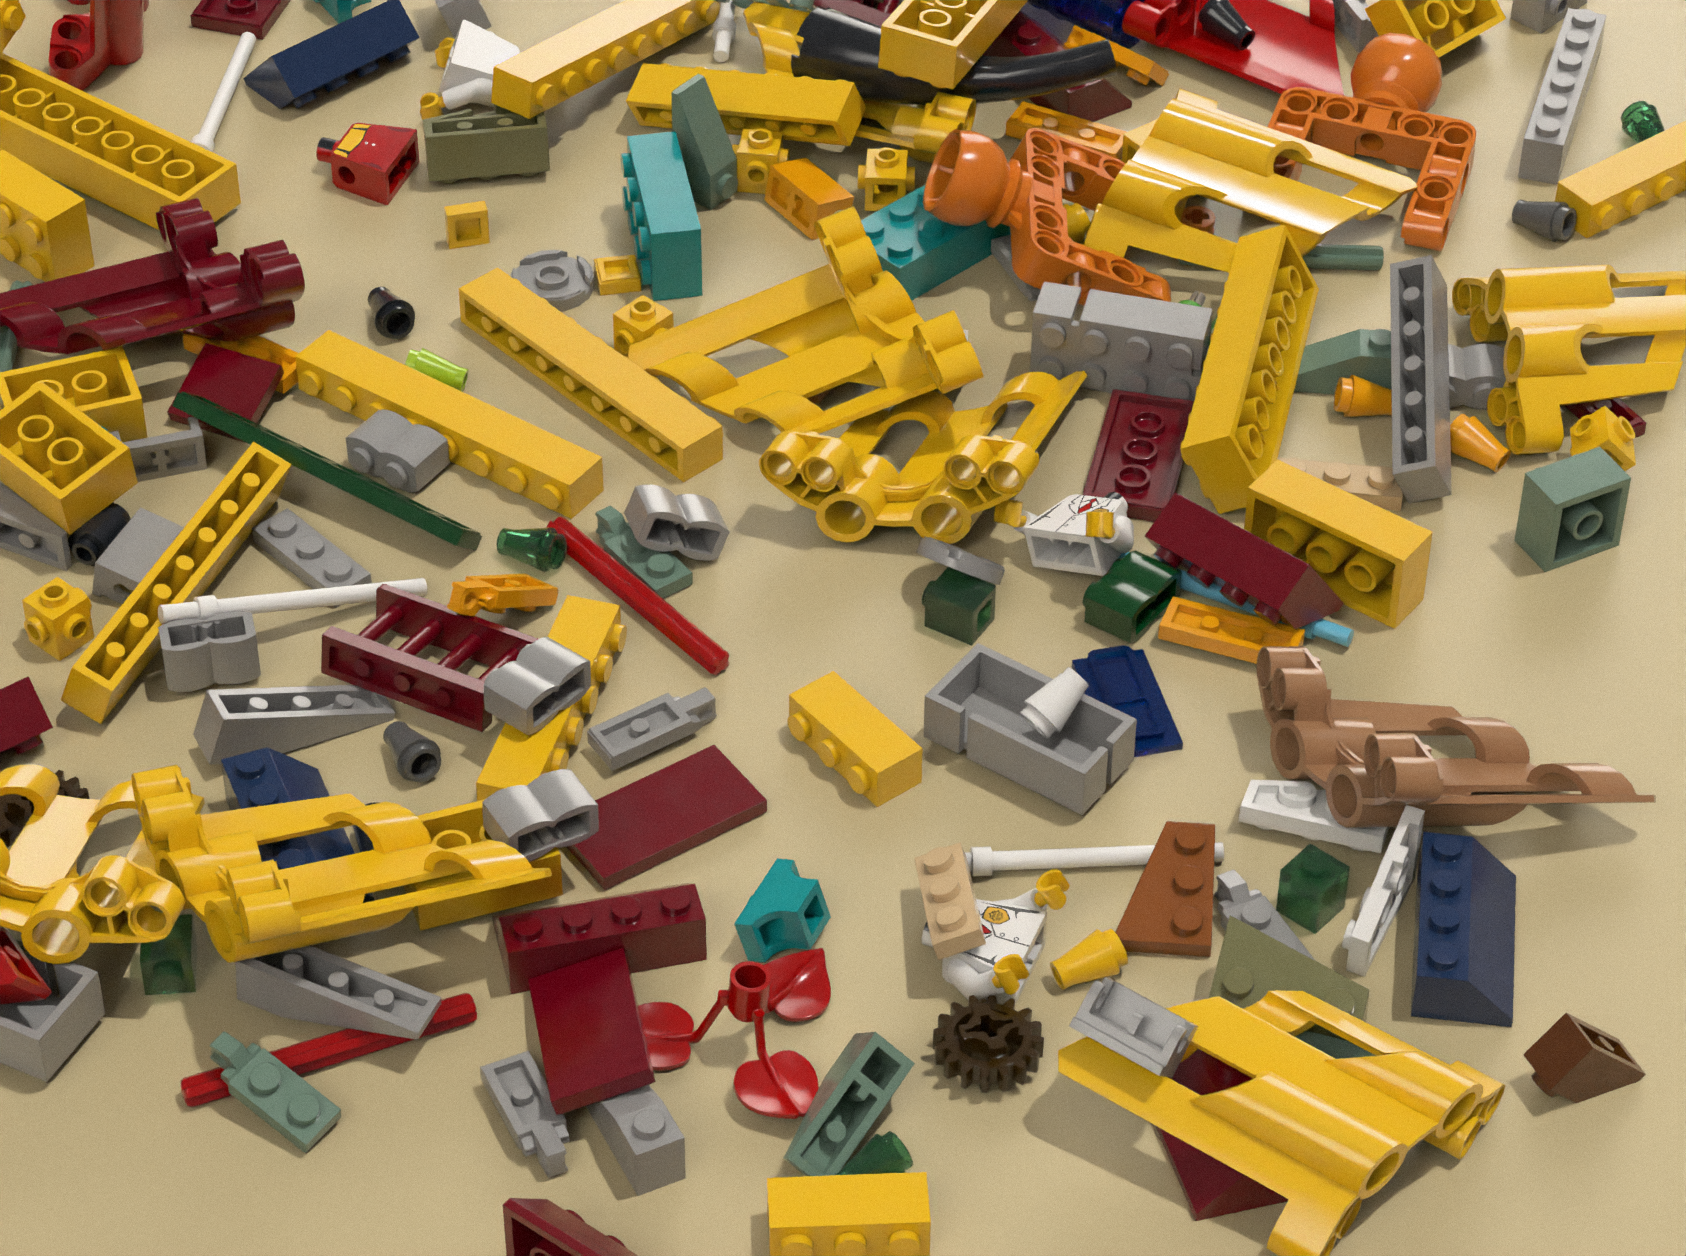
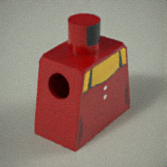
[316,123,419,205]

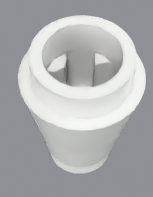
[1020,667,1089,739]

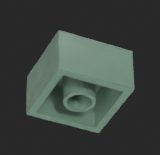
[1514,447,1631,572]

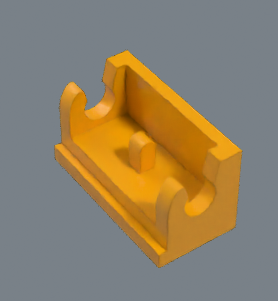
[764,157,854,240]

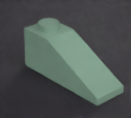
[671,74,738,210]
[1294,329,1392,394]
[783,1032,915,1176]

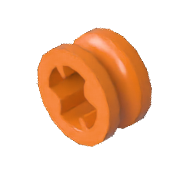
[1180,206,1216,235]

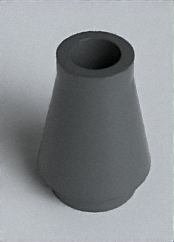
[1512,199,1577,242]
[383,721,441,782]

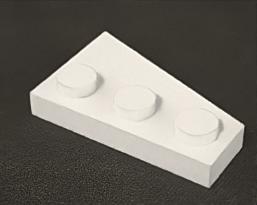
[1238,780,1389,853]
[1342,805,1425,977]

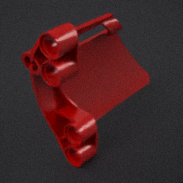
[1122,0,1344,96]

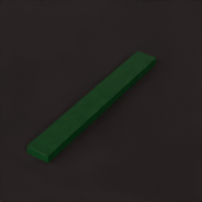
[172,391,482,550]

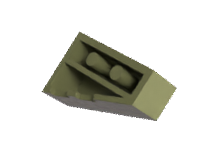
[423,104,550,183]
[1209,915,1369,1040]

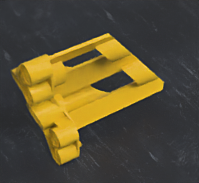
[743,1,976,163]
[1083,88,1418,273]
[628,206,984,434]
[1452,264,1686,455]
[759,371,1087,544]
[131,764,552,963]
[0,765,205,964]
[1058,990,1506,1256]

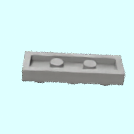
[252,508,372,608]

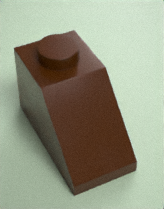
[1523,1013,1646,1103]

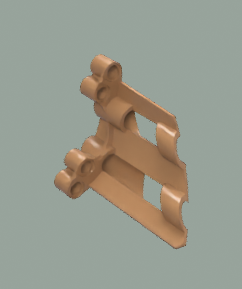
[1256,646,1656,828]

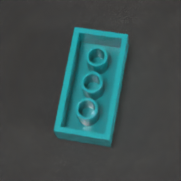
[621,131,703,301]
[861,184,1011,300]

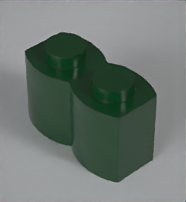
[1082,550,1182,643]

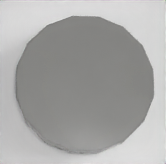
[511,250,594,312]
[916,536,1005,585]

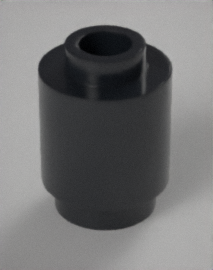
[68,502,131,566]

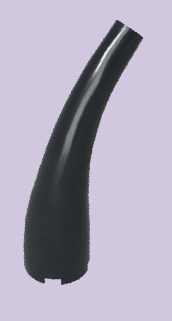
[791,7,1117,105]

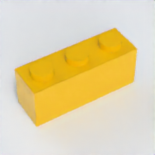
[787,671,923,807]
[767,1172,931,1256]

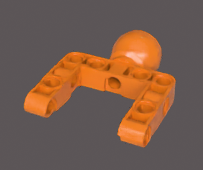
[1268,33,1476,252]
[923,128,1172,306]

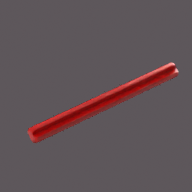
[546,516,729,675]
[180,993,477,1107]

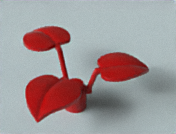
[639,948,831,1119]

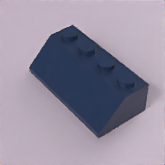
[243,0,420,109]
[221,747,375,903]
[1411,832,1516,1027]

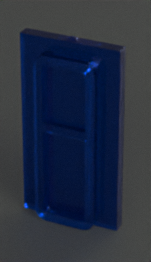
[1071,645,1183,757]

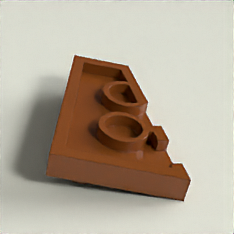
[1115,821,1215,957]

